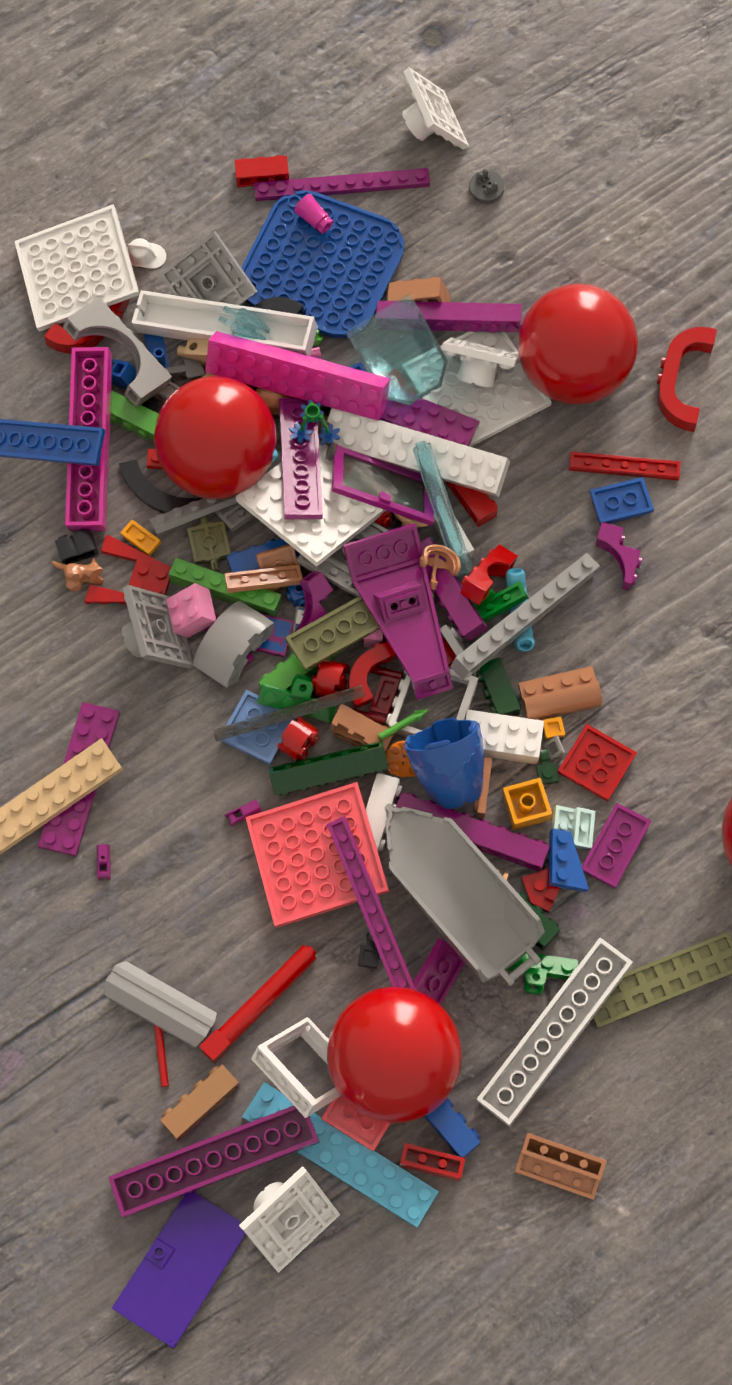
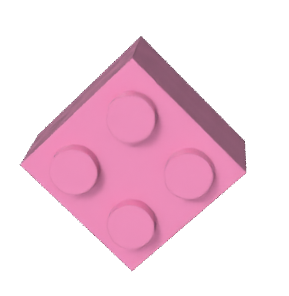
[166,583,216,638]

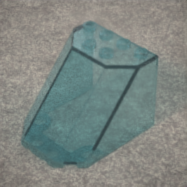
[346,293,448,405]

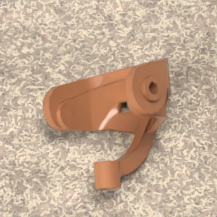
[419,544,460,590]

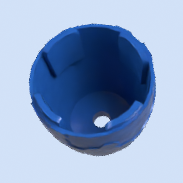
[404,717,485,809]

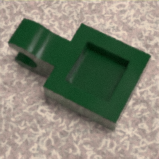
[536,749,559,785]

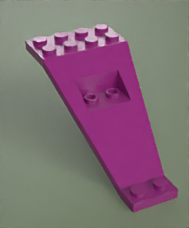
[343,523,453,700]

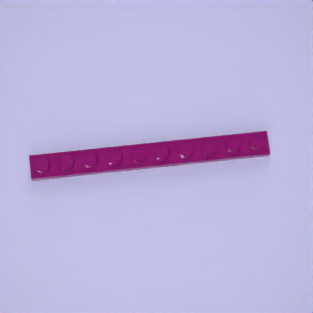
[254,168,430,201]
[327,816,416,990]

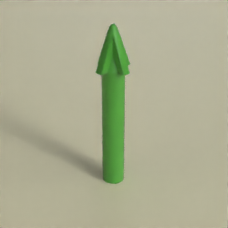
[378,709,428,741]

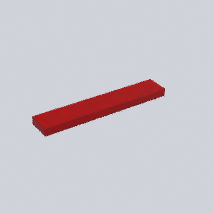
[569,451,681,481]

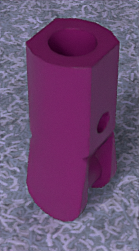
[225,799,262,827]
[96,844,111,881]

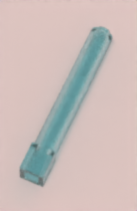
[412,441,474,578]

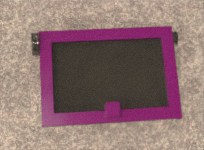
[325,442,437,526]

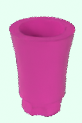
[294,194,334,234]

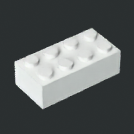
[466,709,544,765]

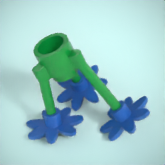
[289,399,340,445]

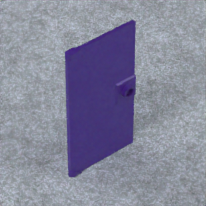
[112,1192,246,1349]

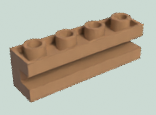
[161,1064,240,1141]

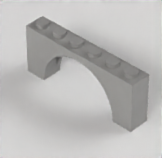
[63,297,172,407]

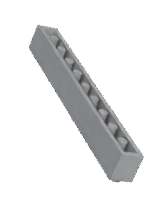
[451,553,600,681]

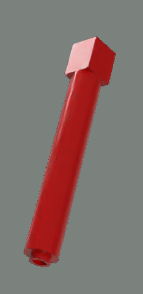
[199,945,317,1064]

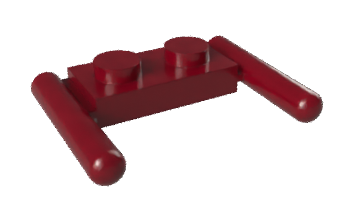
[351,667,404,725]

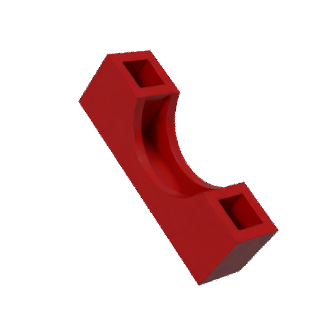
[460,544,518,605]

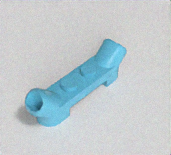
[506,568,535,652]

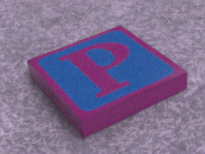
[255,613,295,658]

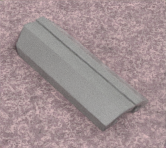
[104,961,217,1048]

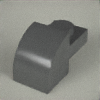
[167,358,205,382]

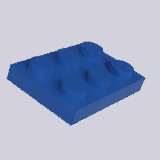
[589,477,654,526]

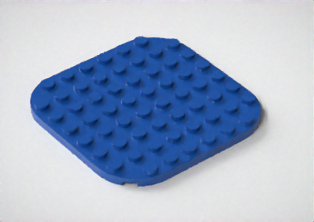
[241,191,404,338]

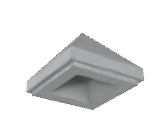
[544,735,565,761]

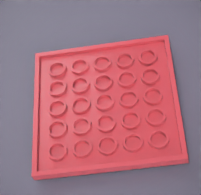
[245,782,390,928]

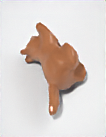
[52,559,104,591]

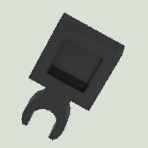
[358,932,380,969]

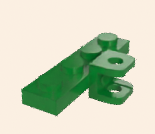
[475,581,529,622]
[257,674,337,723]
[506,954,578,995]

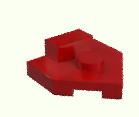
[521,869,560,913]

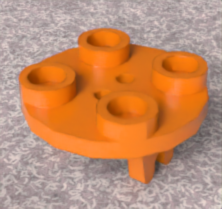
[386,741,416,777]

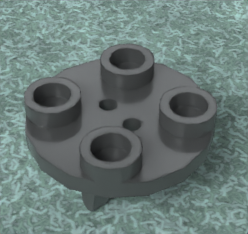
[469,169,504,204]

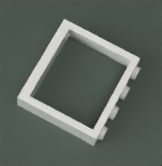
[386,669,479,738]
[251,1017,340,1118]

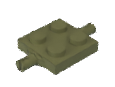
[187,515,231,572]

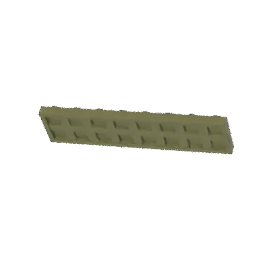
[592,932,732,1029]

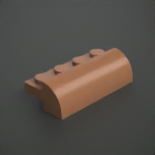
[518,666,602,720]
[515,1132,607,1200]

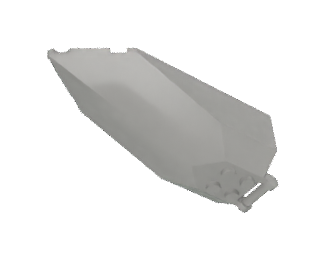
[385,803,545,986]

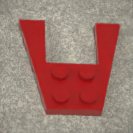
[84,534,171,604]

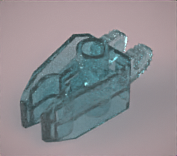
[218,306,270,340]

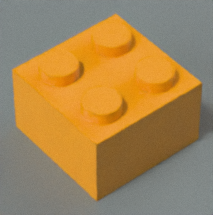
[502,778,552,831]

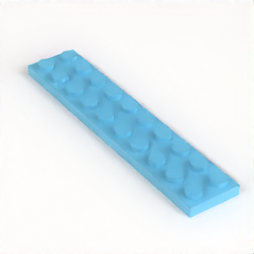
[242,1082,439,1228]

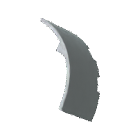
[193,601,274,688]

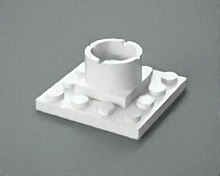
[402,67,469,150]
[441,337,520,387]
[239,1166,340,1273]

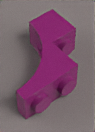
[595,522,642,591]
[293,570,333,633]

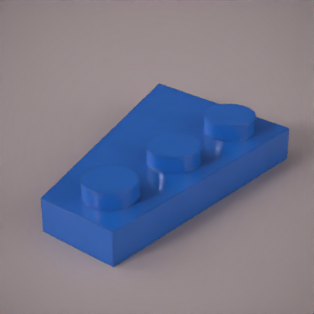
[549,828,589,892]

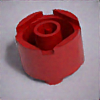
[312,659,349,701]
[277,716,320,761]

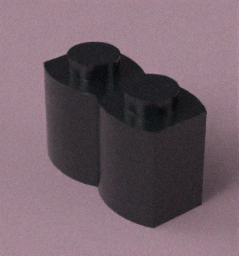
[55,529,98,564]

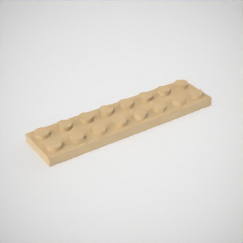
[0,738,123,855]

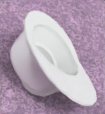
[127,238,166,269]

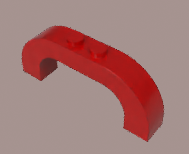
[44,299,130,354]
[656,327,717,432]
[348,637,457,709]

